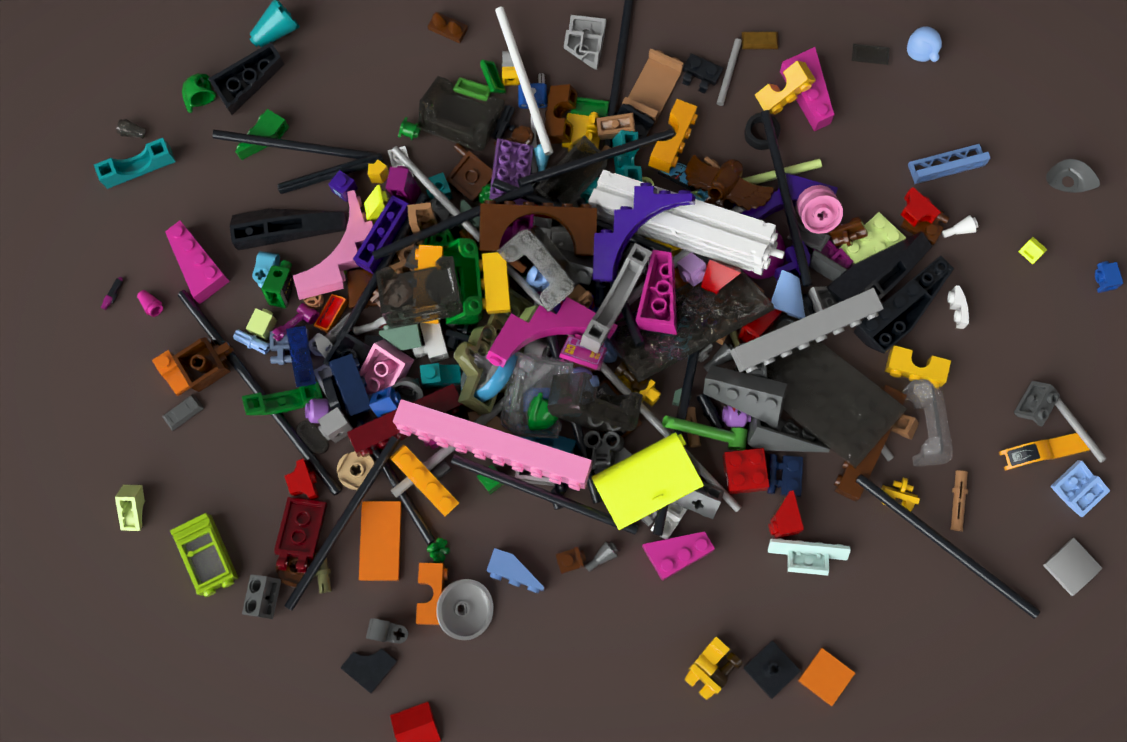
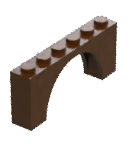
[479,200,597,256]

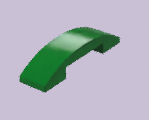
[242,382,323,415]

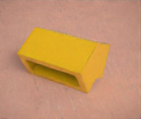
[368,160,389,183]

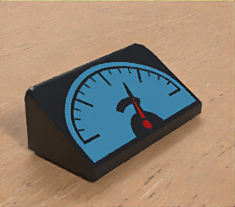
[658,161,693,190]

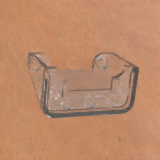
[501,352,574,438]
[902,379,953,467]

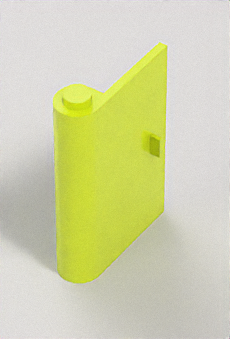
[591,432,704,530]

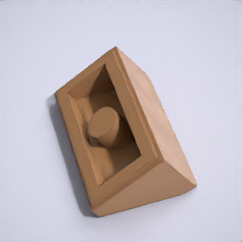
[597,113,636,140]

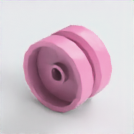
[796,185,843,234]

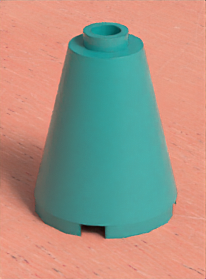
[250,0,300,48]

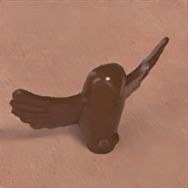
[684,155,774,211]

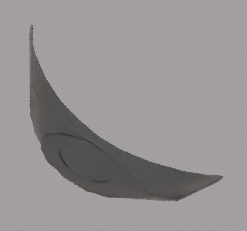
[1046,159,1100,193]

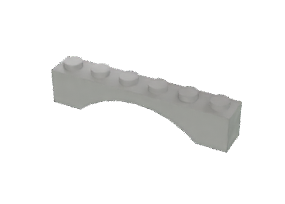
[580,243,652,353]

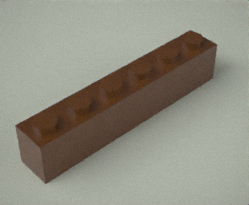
[834,385,907,502]

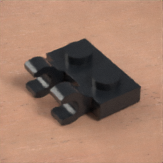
[682,53,723,94]

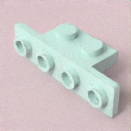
[768,538,851,575]

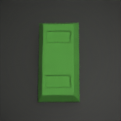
[453,77,491,101]

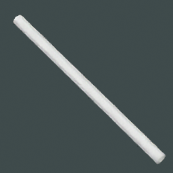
[495,7,553,155]

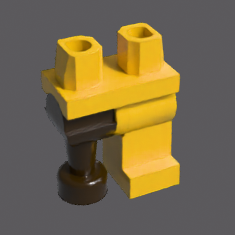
[614,361,661,407]
[684,637,743,700]

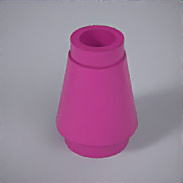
[137,290,163,317]

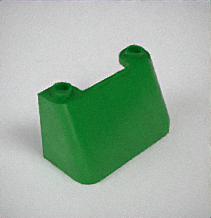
[443,238,483,324]

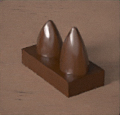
[428,12,468,43]

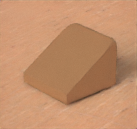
[891,413,919,440]

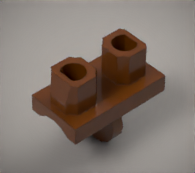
[828,217,868,247]

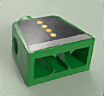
[261,260,294,309]

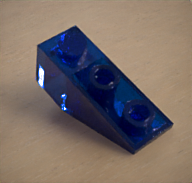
[286,326,316,387]

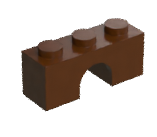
[545,84,578,144]

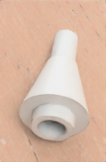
[942,215,979,238]

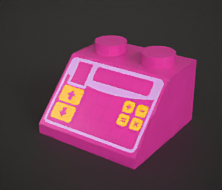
[559,334,607,371]

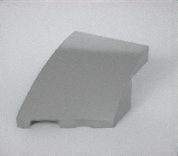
[564,15,607,70]

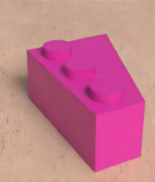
[642,531,715,581]

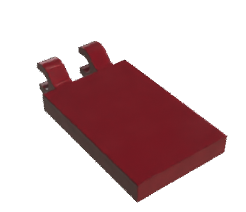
[274,497,327,573]

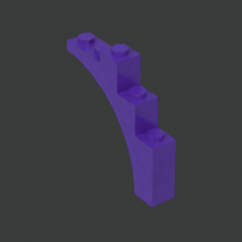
[593,183,696,282]

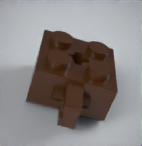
[173,337,234,392]

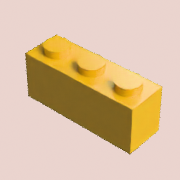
[479,252,511,314]

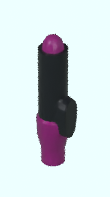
[100,277,123,310]

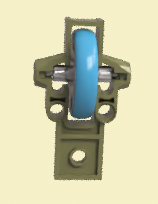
[454,287,534,415]

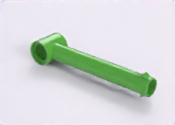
[662,415,748,451]

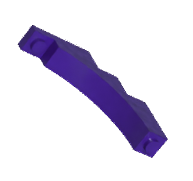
[733,173,838,220]

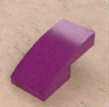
[810,240,854,269]

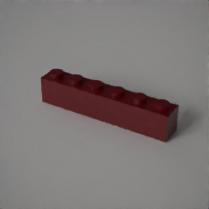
[347,384,463,457]

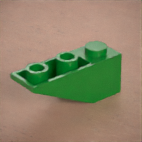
[235,109,289,160]

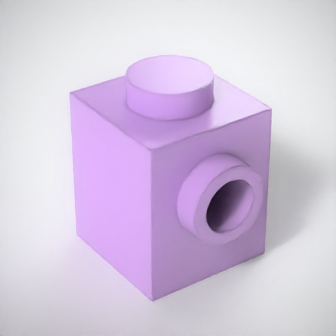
[677,252,707,286]

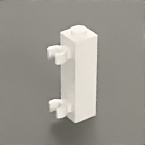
[402,290,449,363]

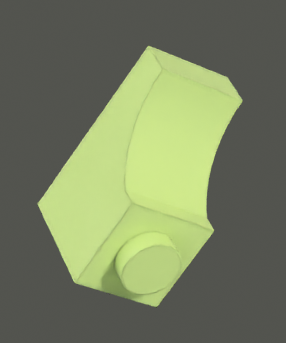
[115,485,145,531]

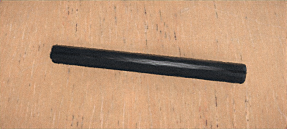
[277,153,383,194]

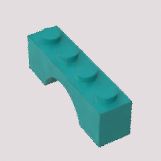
[94,138,176,189]

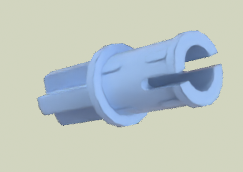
[233,330,270,355]

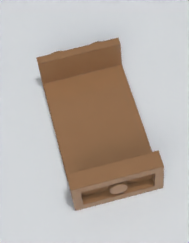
[622,49,684,125]

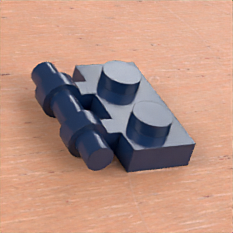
[767,454,803,497]

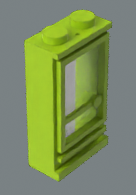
[170,513,238,597]

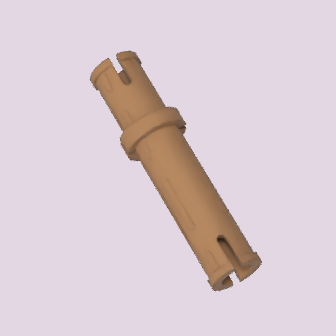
[950,470,968,531]

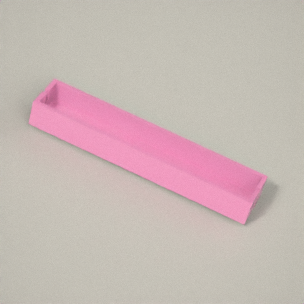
[393,399,592,491]

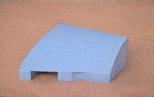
[769,270,805,319]

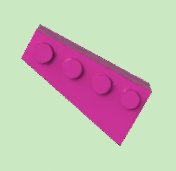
[780,47,834,132]
[165,221,230,304]
[636,250,677,335]

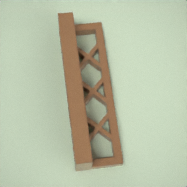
[407,202,438,247]

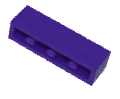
[353,195,409,274]

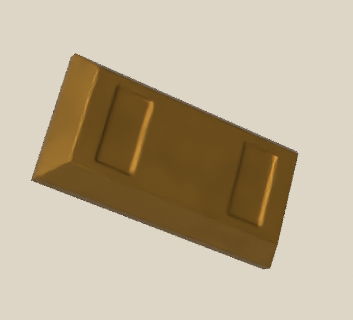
[742,32,778,49]

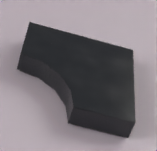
[340,648,398,694]

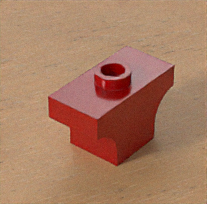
[900,187,941,227]
[284,458,319,500]

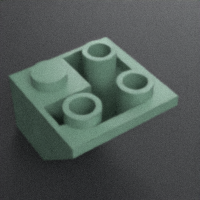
[379,320,423,350]

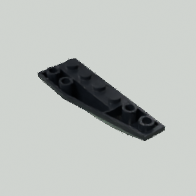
[230,208,347,251]
[826,231,932,303]
[853,255,954,354]

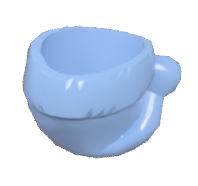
[907,26,942,62]

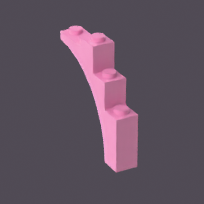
[293,190,373,300]

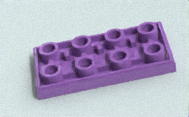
[489,138,533,205]

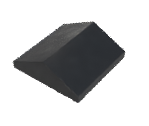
[322,330,372,371]

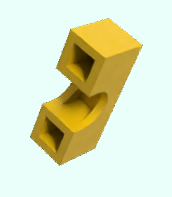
[755,61,816,114]
[885,345,951,388]

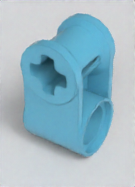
[252,251,280,288]

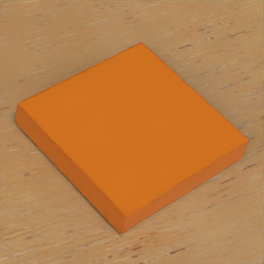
[798,648,855,706]

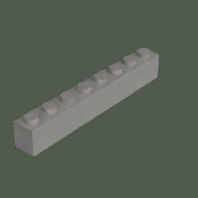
[730,288,884,373]

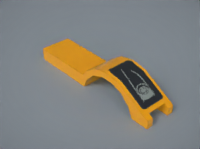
[999,433,1090,471]

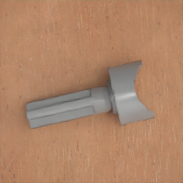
[307,313,350,358]

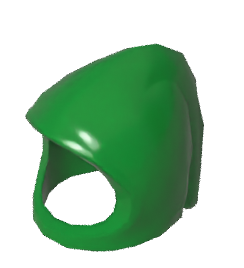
[182,73,216,113]
[527,392,562,431]

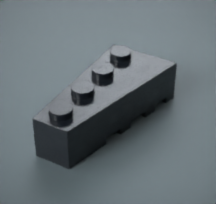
[208,42,285,115]

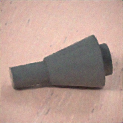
[703,343,734,372]
[585,541,619,572]

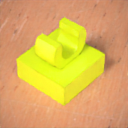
[1018,237,1047,264]

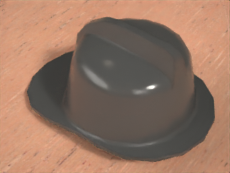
[392,377,424,410]

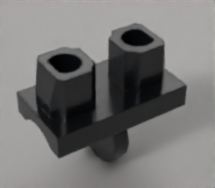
[445,324,473,351]

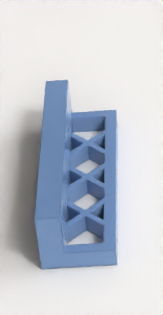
[908,144,991,184]

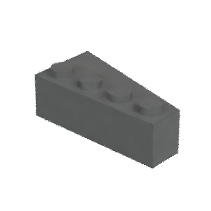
[703,365,787,428]

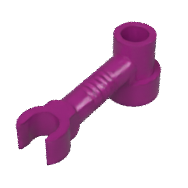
[272,303,320,341]

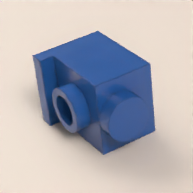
[1095,261,1124,293]
[369,386,401,418]

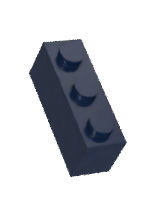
[329,354,372,418]

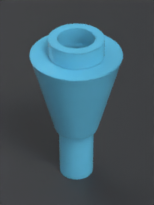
[533,144,550,172]

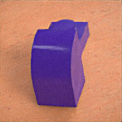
[774,241,810,281]

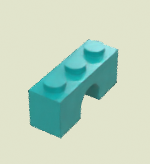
[612,130,643,182]

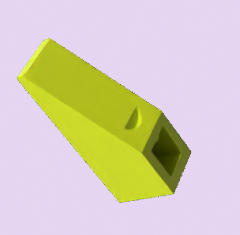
[364,185,389,225]

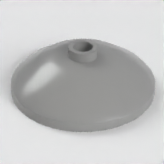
[436,579,493,640]

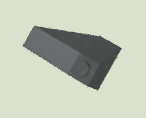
[747,416,830,452]

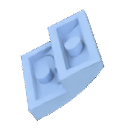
[1051,460,1110,517]

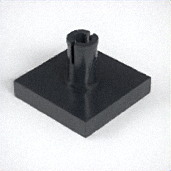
[743,640,801,699]

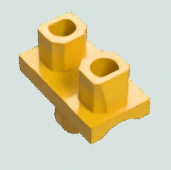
[882,477,920,511]

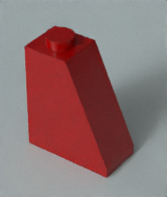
[739,298,782,343]

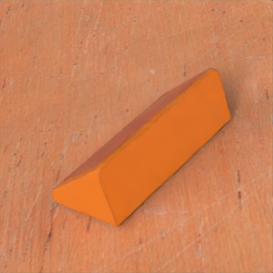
[314,294,349,333]

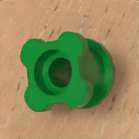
[398,117,421,141]

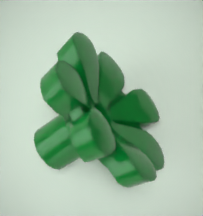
[427,538,450,563]

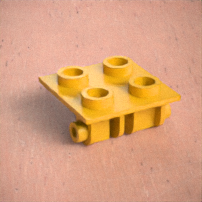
[562,112,600,152]

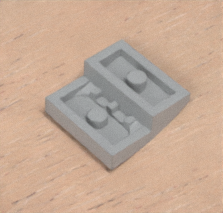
[1043,538,1102,596]

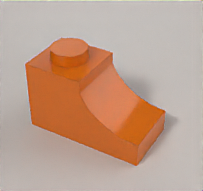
[152,350,190,396]

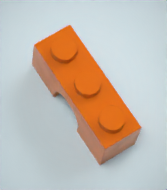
[416,563,448,625]

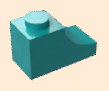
[420,363,462,389]

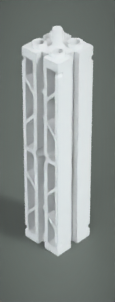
[588,169,785,275]

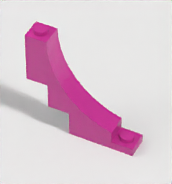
[486,297,618,367]

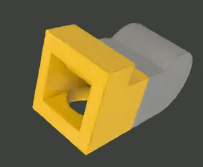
[502,51,520,86]

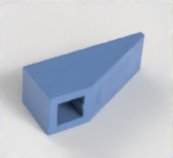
[487,548,545,593]

